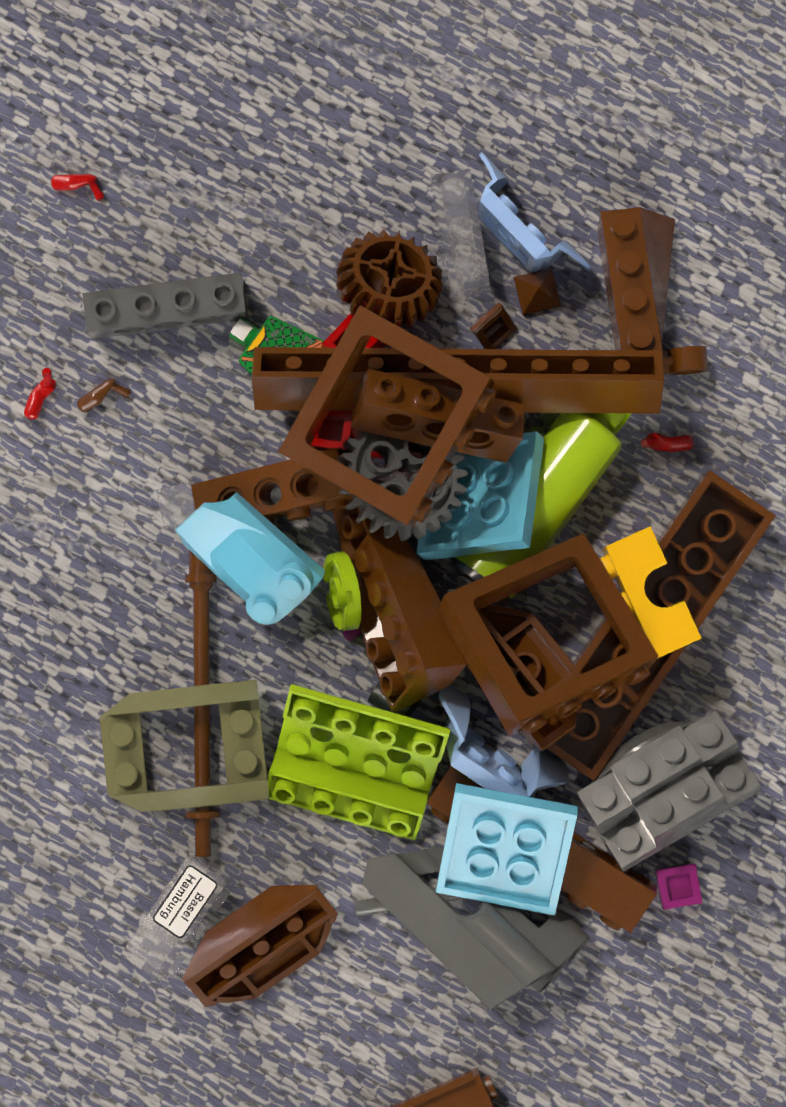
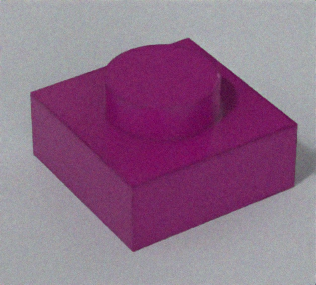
[654,862,703,910]

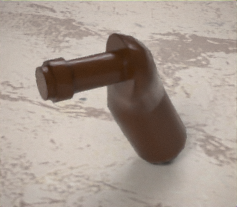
[77,378,131,413]

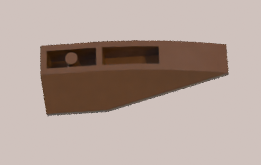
[332,500,467,712]

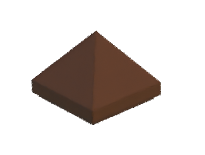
[513,268,561,316]
[470,303,518,349]

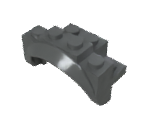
[577,710,762,872]

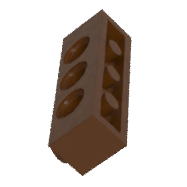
[351,369,524,463]
[191,448,353,525]

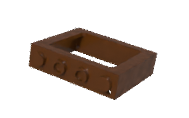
[278,305,496,527]
[437,533,658,737]

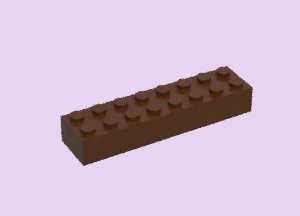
[546,470,776,781]

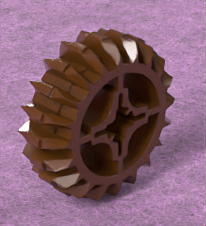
[336,229,443,329]

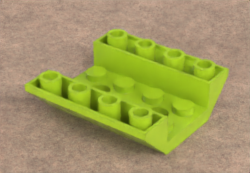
[267,684,451,840]

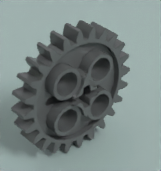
[337,429,468,541]

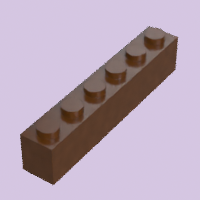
[427,764,657,933]

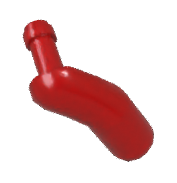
[51,174,105,201]
[24,368,56,420]
[641,432,694,453]

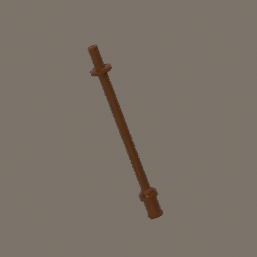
[185,550,220,857]

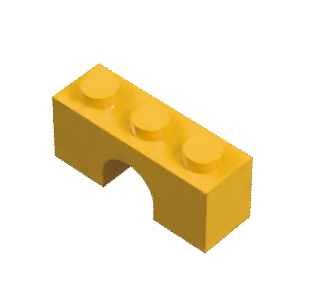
[599,526,702,658]

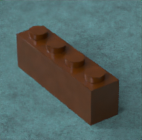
[597,207,675,358]

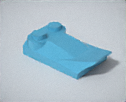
[174,492,325,625]

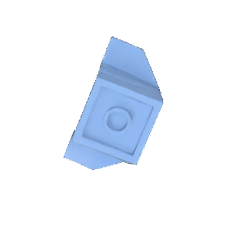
[477,152,592,273]
[439,684,568,797]

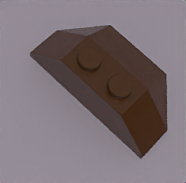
[465,605,582,751]
[182,885,338,1007]

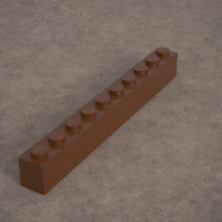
[252,347,664,414]

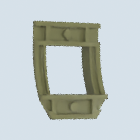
[100,680,269,812]

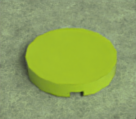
[323,551,361,632]

